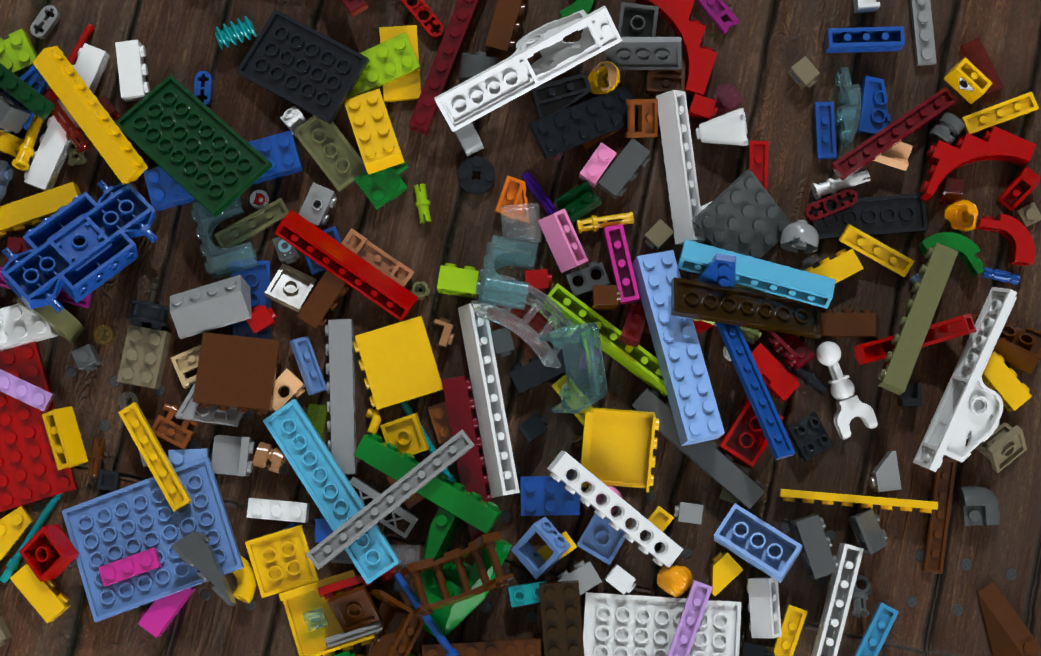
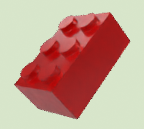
[718,398,784,467]

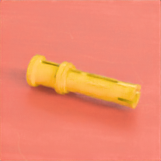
[12,115,44,171]
[575,212,634,234]

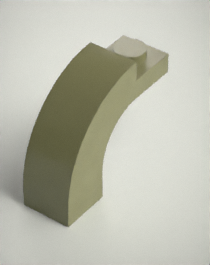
[16,298,85,343]

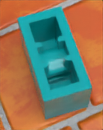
[508,580,547,607]

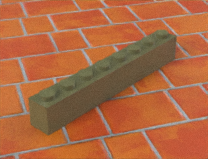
[877,243,958,395]

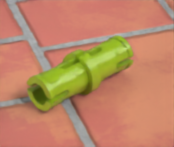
[414,184,432,224]

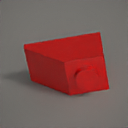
[997,166,1041,212]

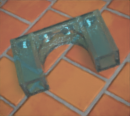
[191,196,259,278]
[476,235,538,310]

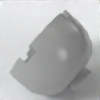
[780,220,819,254]

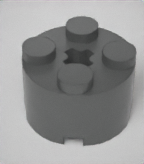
[459,51,499,83]

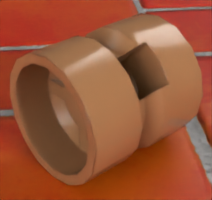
[253,442,286,474]

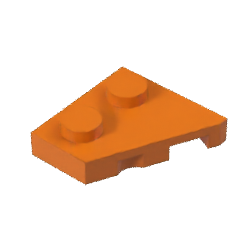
[494,175,530,224]

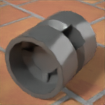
[929,113,965,145]

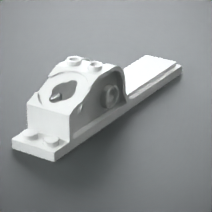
[434,5,622,132]
[913,287,1017,472]

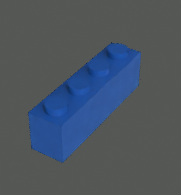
[824,26,905,53]

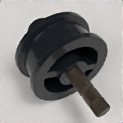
[126,278,170,331]

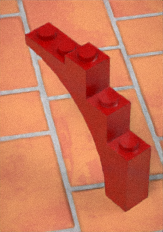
[635,0,717,97]
[920,126,1036,201]
[854,313,977,365]

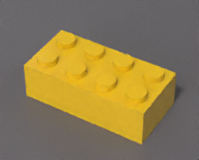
[344,89,405,175]

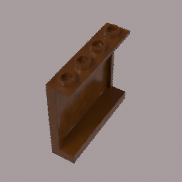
[193,332,283,415]

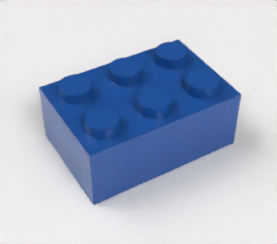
[520,476,580,516]

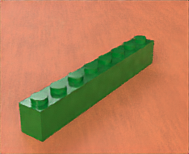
[354,433,502,534]

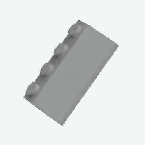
[170,275,252,339]

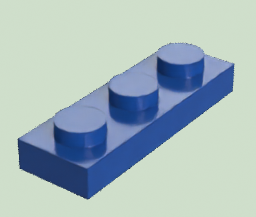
[814,102,837,159]

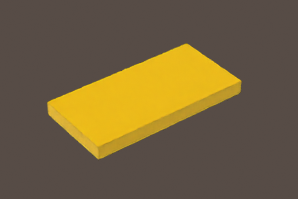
[379,25,421,102]

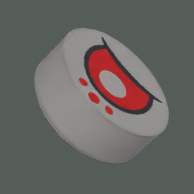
[250,190,270,210]

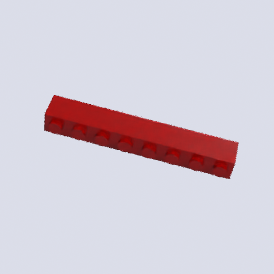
[274,210,419,322]

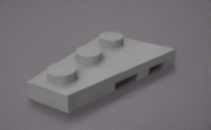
[175,383,245,427]

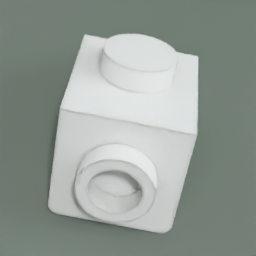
[280,106,307,134]

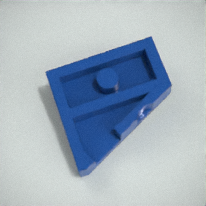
[697,254,736,287]

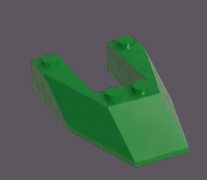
[412,507,512,637]

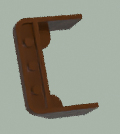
[355,588,424,656]

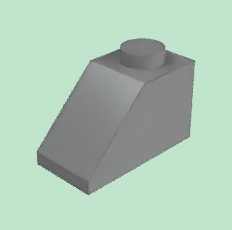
[870,451,902,492]

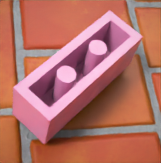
[538,208,588,273]

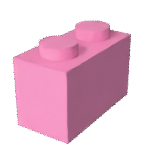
[579,143,617,188]

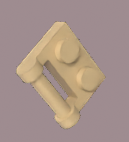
[171,345,201,390]

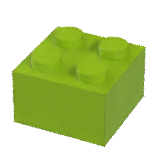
[437,263,480,299]

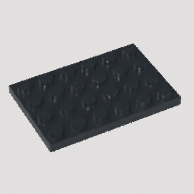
[236,9,370,125]

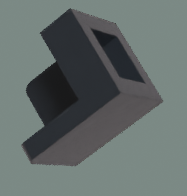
[898,383,922,407]

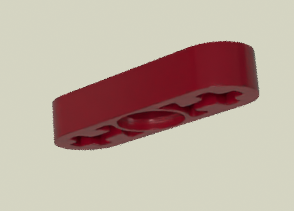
[804,189,858,222]

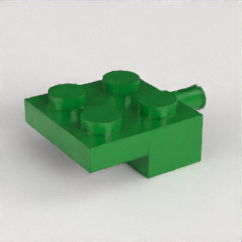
[354,161,409,210]

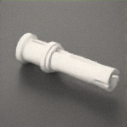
[811,170,870,200]

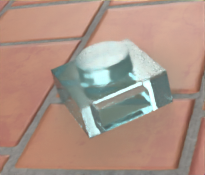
[303,607,328,631]

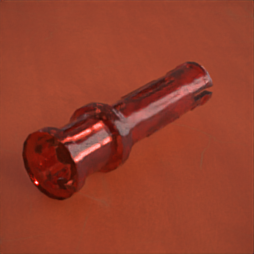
[50,99,92,153]

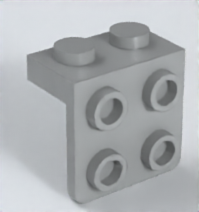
[211,435,255,477]

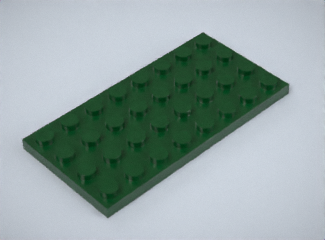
[115,74,272,218]

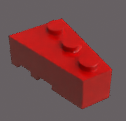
[751,343,800,402]

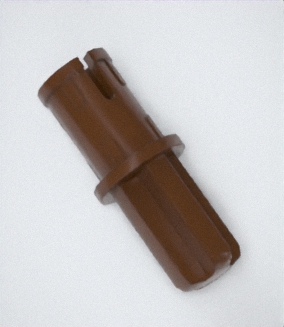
[88,438,106,477]

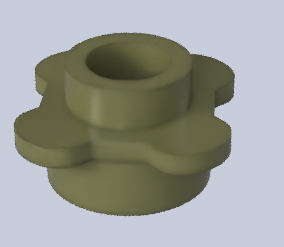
[67,146,87,166]

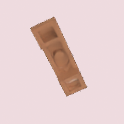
[341,228,415,287]

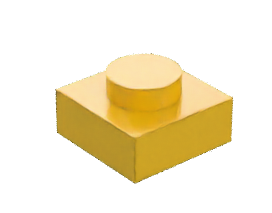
[648,506,674,532]

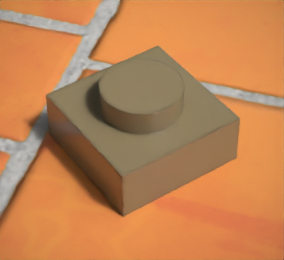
[1015,202,1041,227]

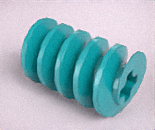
[215,16,257,50]

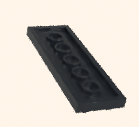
[528,85,638,159]
[810,193,928,240]

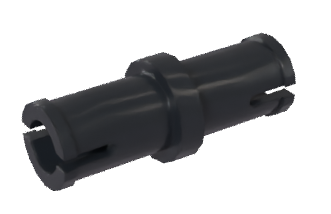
[791,366,829,396]

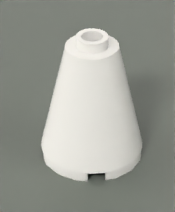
[696,108,749,146]

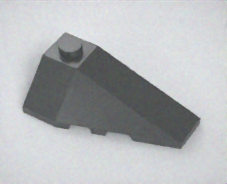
[171,531,237,606]

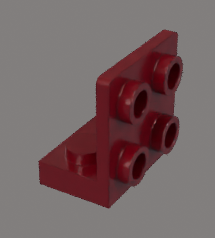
[768,331,815,371]

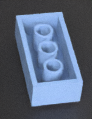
[714,503,803,583]

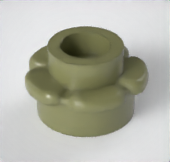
[411,281,430,300]

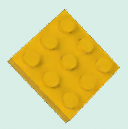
[245,524,319,598]

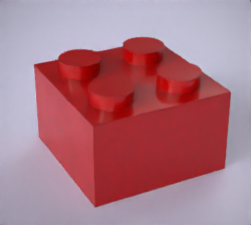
[19,524,79,582]

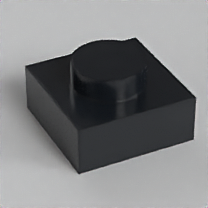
[97,470,121,491]

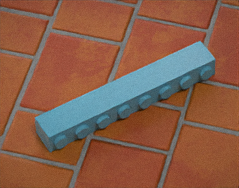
[677,239,836,309]

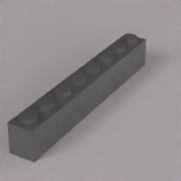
[631,389,765,509]

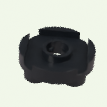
[457,156,495,195]

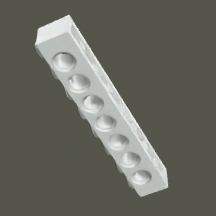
[547,450,683,568]

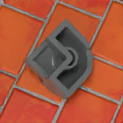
[958,486,1001,526]

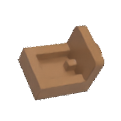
[434,317,455,348]

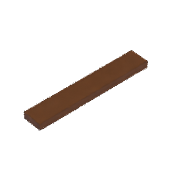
[922,457,957,574]

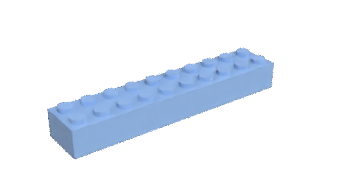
[632,250,725,446]

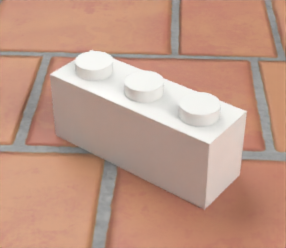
[115,40,150,102]
[247,498,310,523]
[747,577,782,638]

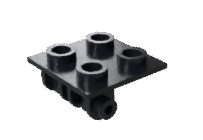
[786,411,833,461]

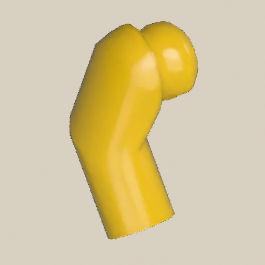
[366,408,381,434]

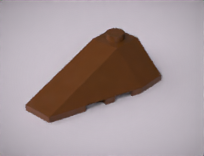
[972,314,1041,374]
[976,582,1041,656]

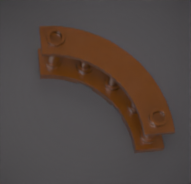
[401,531,514,617]

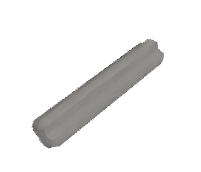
[325,621,383,649]

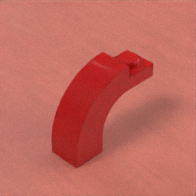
[975,214,1035,267]

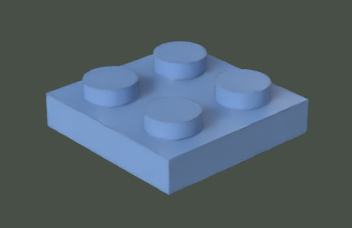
[576,513,625,565]

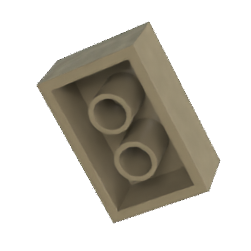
[117,325,172,390]

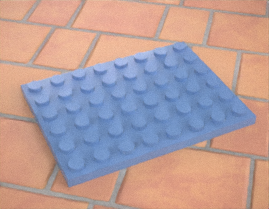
[62,457,244,622]

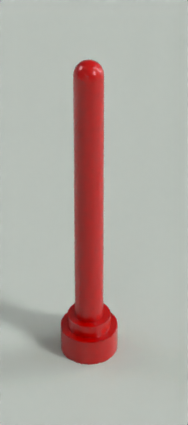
[43,24,94,104]

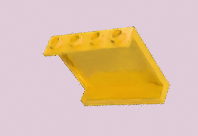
[353,316,444,410]
[580,407,659,492]
[279,569,376,656]

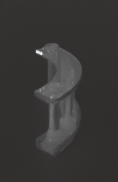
[471,274,582,368]

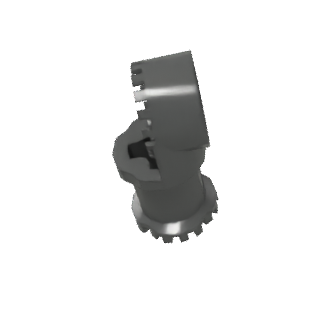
[851,575,871,617]

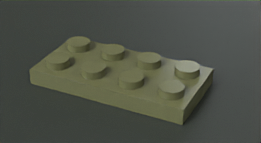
[292,116,366,192]

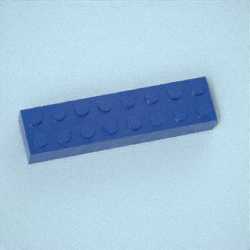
[143,130,304,211]

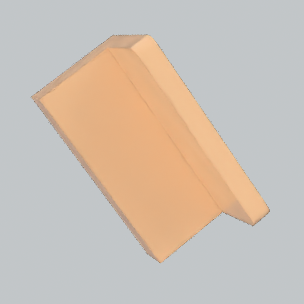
[873,141,913,171]

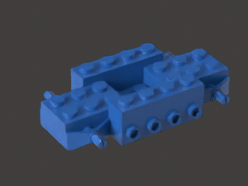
[1,180,158,313]

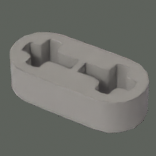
[30,5,60,40]

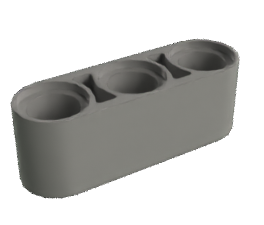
[454,122,484,156]

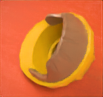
[588,61,620,95]

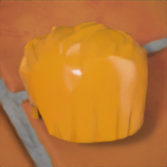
[944,200,978,232]
[657,565,693,598]

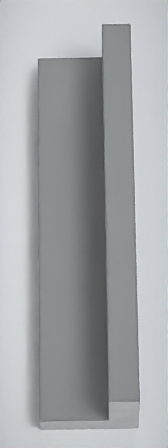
[350,476,419,539]

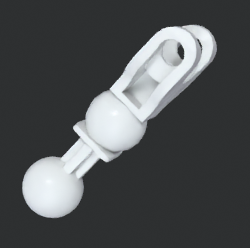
[816,341,878,440]

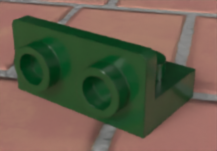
[555,180,602,223]

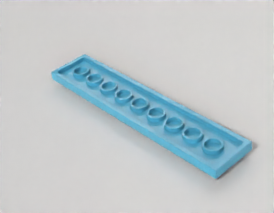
[263,399,401,585]

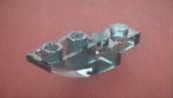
[835,67,861,147]

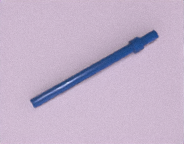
[393,572,460,656]

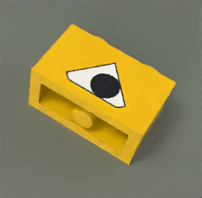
[943,57,992,104]

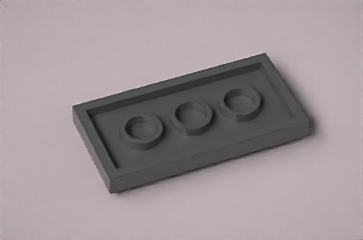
[605,37,682,70]

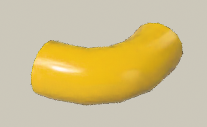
[232,555,257,604]

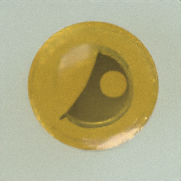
[94,325,114,345]

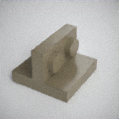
[976,422,1027,473]

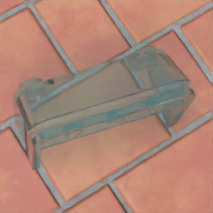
[539,323,607,413]

